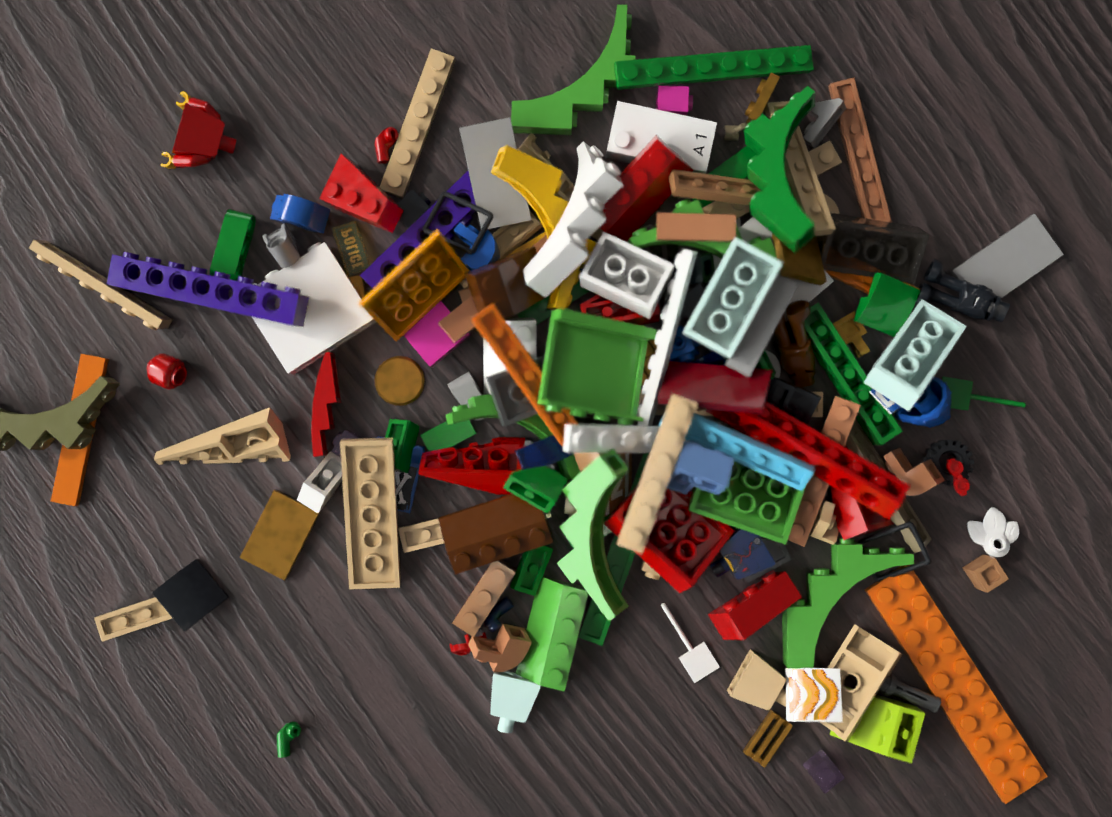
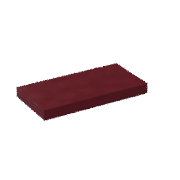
[658,361,772,414]

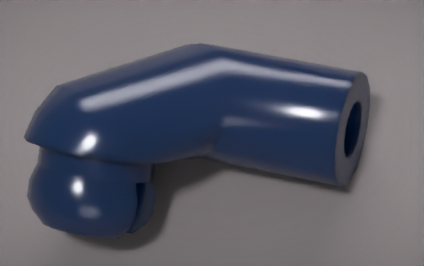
[484,596,514,632]

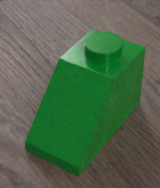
[503,466,568,514]

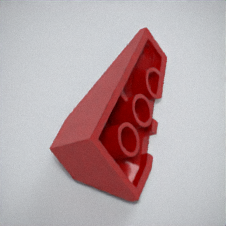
[419,437,525,495]
[831,445,894,540]

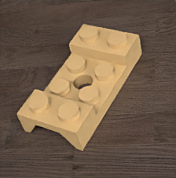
[820,624,903,741]

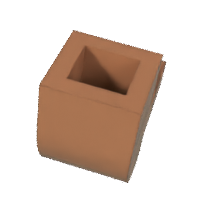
[883,448,945,496]
[468,623,532,672]

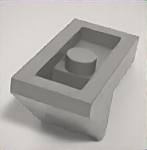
[803,98,846,149]

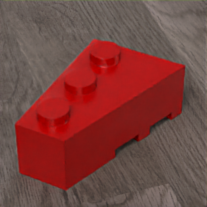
[319,153,403,233]
[580,294,660,325]
[707,570,802,640]

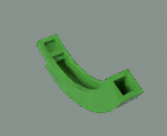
[445,394,581,480]

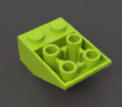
[830,686,925,763]

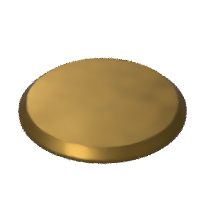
[375,356,425,406]

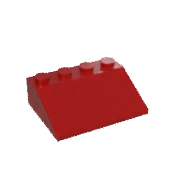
[604,483,734,593]

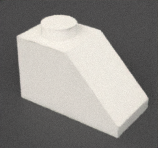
[297,451,342,513]

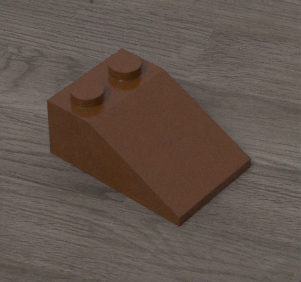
[464,247,550,319]

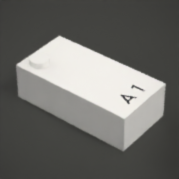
[605,101,717,174]

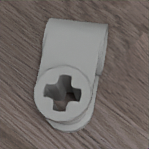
[262,223,300,268]
[447,371,484,421]

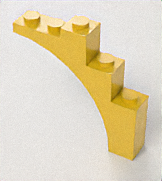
[491,145,597,311]

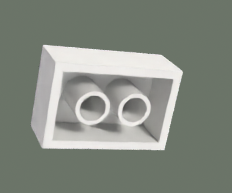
[580,232,674,319]

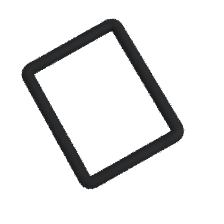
[423,192,493,254]
[858,522,931,582]

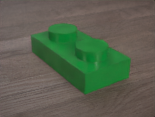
[510,545,553,596]

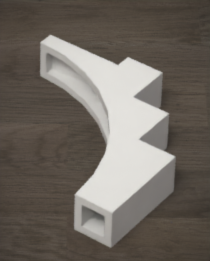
[523,141,623,297]

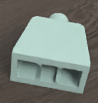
[491,671,541,733]

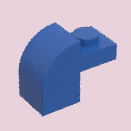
[270,194,331,233]
[454,222,500,271]

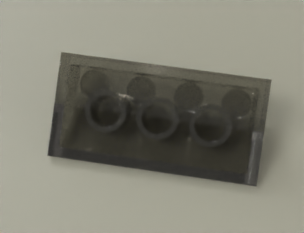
[817,213,930,284]

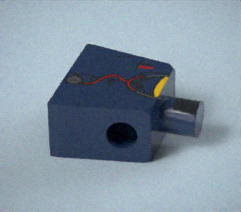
[710,528,776,580]

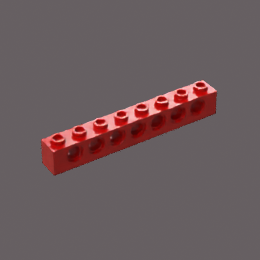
[706,402,910,520]

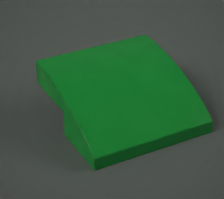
[854,273,920,337]

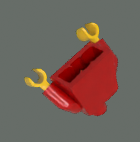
[161,91,237,169]

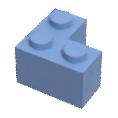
[667,441,734,495]

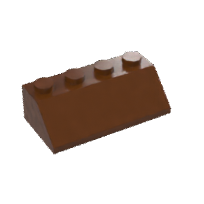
[438,494,553,574]

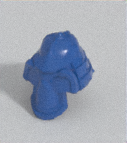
[895,376,952,428]

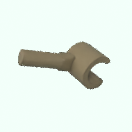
[724,123,747,141]

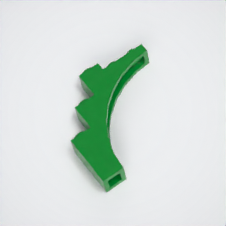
[744,86,815,254]

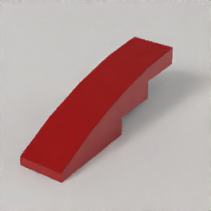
[311,352,341,457]

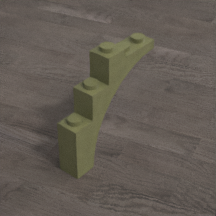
[0,376,120,451]

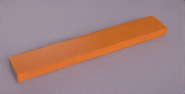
[471,303,579,446]
[50,354,109,506]

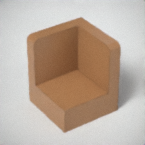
[963,555,1009,593]

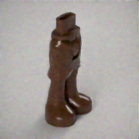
[774,300,815,387]

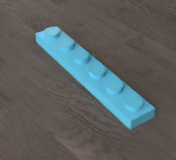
[658,413,814,491]

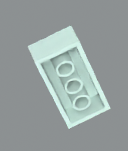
[682,237,782,359]
[864,299,967,411]

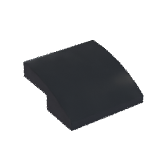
[766,377,821,425]
[152,559,229,632]

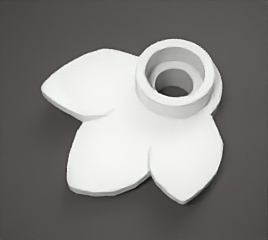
[967,507,1019,558]

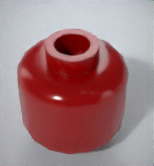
[147,353,187,390]

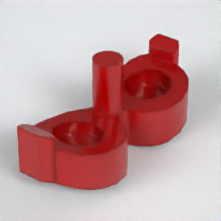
[946,458,970,496]
[450,632,487,656]

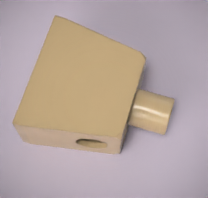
[727,649,786,710]

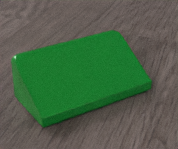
[385,419,419,473]

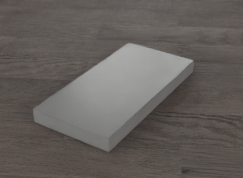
[459,117,531,229]
[950,214,1064,298]

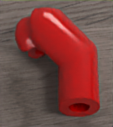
[374,127,398,164]

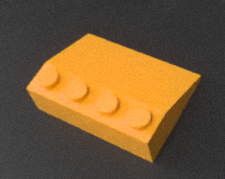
[358,231,469,342]

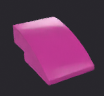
[404,301,470,368]

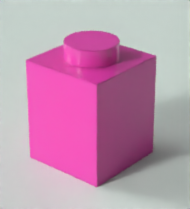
[656,86,693,116]

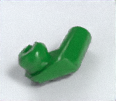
[277,722,301,758]

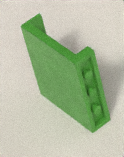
[537,308,657,425]

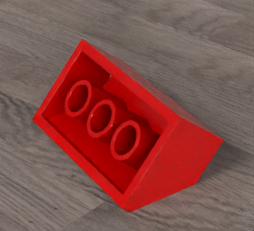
[599,135,694,242]

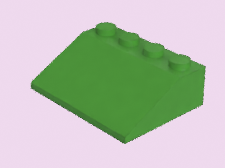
[688,461,807,545]

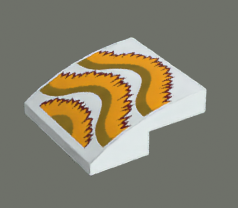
[785,668,842,722]

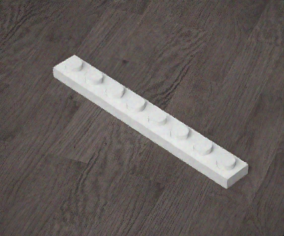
[637,249,697,426]

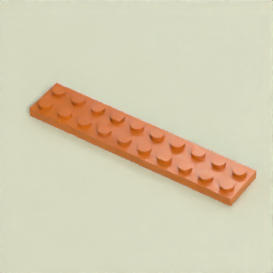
[864,565,1048,804]

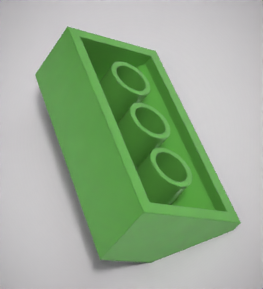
[516,576,588,692]

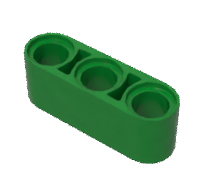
[209,209,256,281]

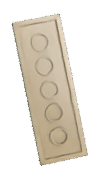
[340,438,401,589]

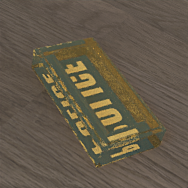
[332,220,371,277]

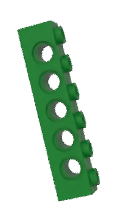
[805,302,903,445]

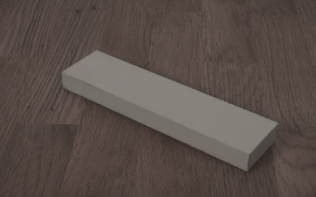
[726,274,799,377]

